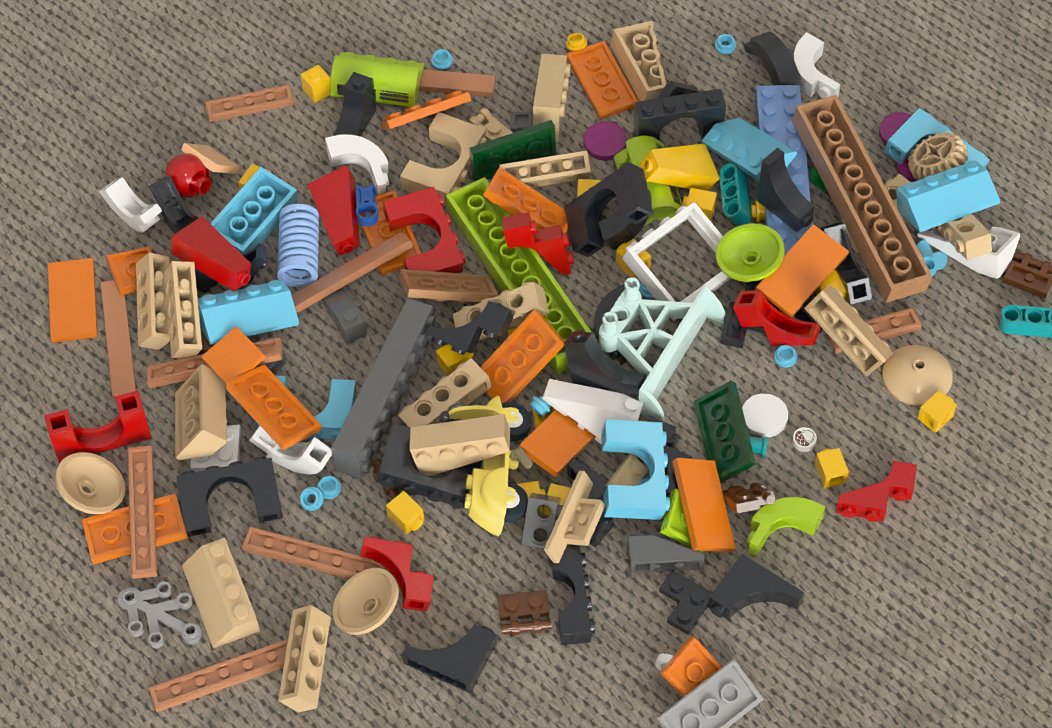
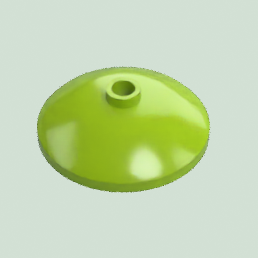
[716,224,785,282]

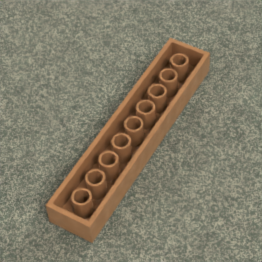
[792,95,933,303]

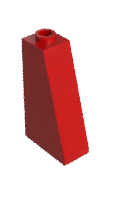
[307,165,360,255]
[170,217,251,291]

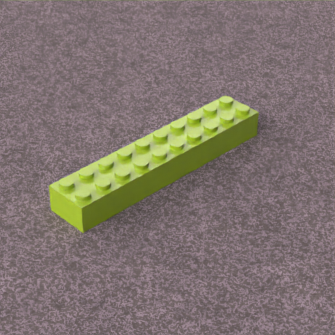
[446,177,597,375]

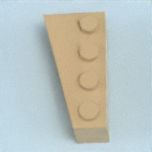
[610,21,666,101]
[533,54,571,142]
[410,414,510,477]

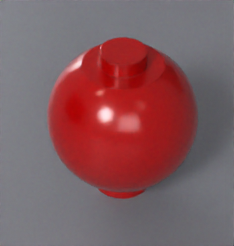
[165,153,212,198]

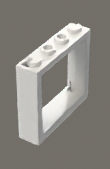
[622,202,731,321]

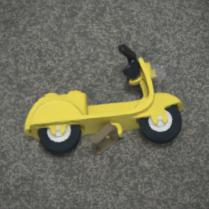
[438,396,533,536]

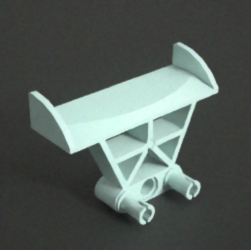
[599,278,726,421]

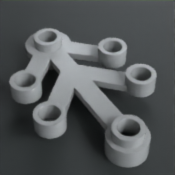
[118,581,202,649]

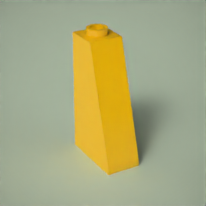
[639,144,720,191]

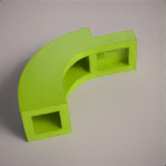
[747,497,826,557]

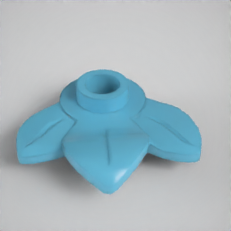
[916,239,947,276]

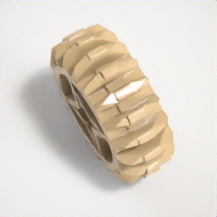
[908,131,968,181]

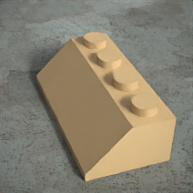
[804,284,893,376]
[175,364,228,460]
[182,538,260,649]

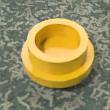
[566,33,587,51]
[751,200,765,222]

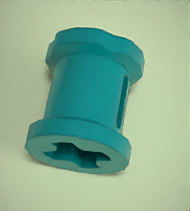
[749,436,768,458]

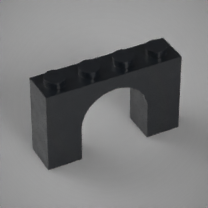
[633,89,726,141]
[564,162,653,257]
[376,423,482,509]
[176,456,283,537]

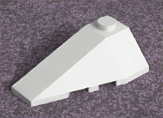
[917,227,1020,279]
[542,379,643,453]

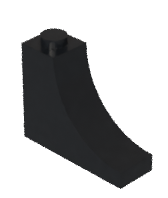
[334,72,377,137]
[757,147,814,232]
[564,330,647,394]
[708,554,804,620]
[402,624,497,694]

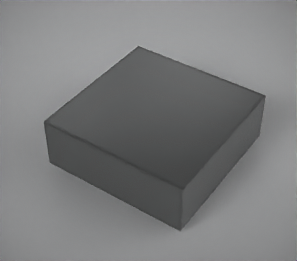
[511,111,533,133]

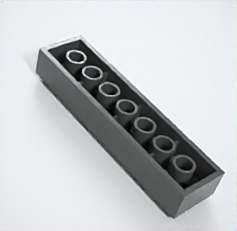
[331,298,436,480]

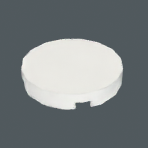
[742,393,788,438]

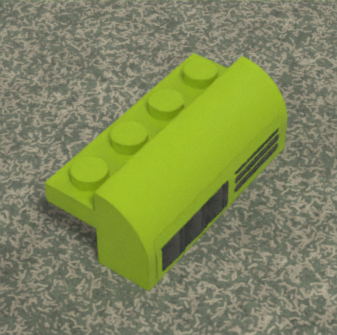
[330,52,424,107]
[614,136,683,226]

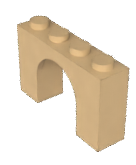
[400,112,488,205]

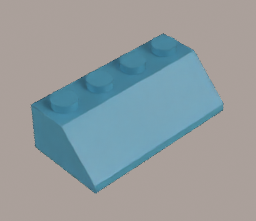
[702,118,798,182]
[896,160,1000,232]
[210,167,297,254]
[197,280,299,345]

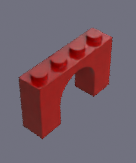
[383,187,466,273]
[44,391,152,464]

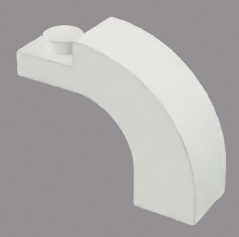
[793,32,840,98]
[325,135,389,195]
[99,177,162,232]
[249,425,332,475]

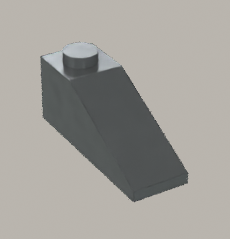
[321,288,367,344]
[628,534,704,573]

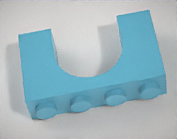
[884,108,990,169]
[255,376,357,441]
[601,419,670,520]

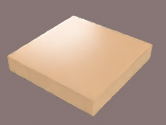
[181,143,240,174]

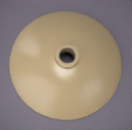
[882,345,953,406]
[55,452,126,514]
[333,568,399,635]

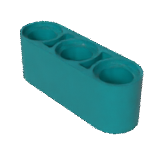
[719,163,752,227]
[998,305,1052,338]

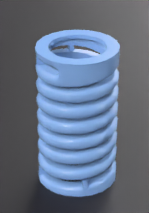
[277,204,319,287]

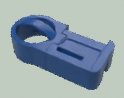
[356,185,379,227]

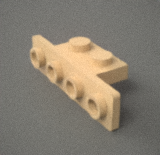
[544,471,605,563]

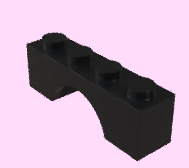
[551,544,595,645]

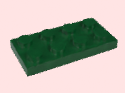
[469,120,557,181]
[694,381,756,484]

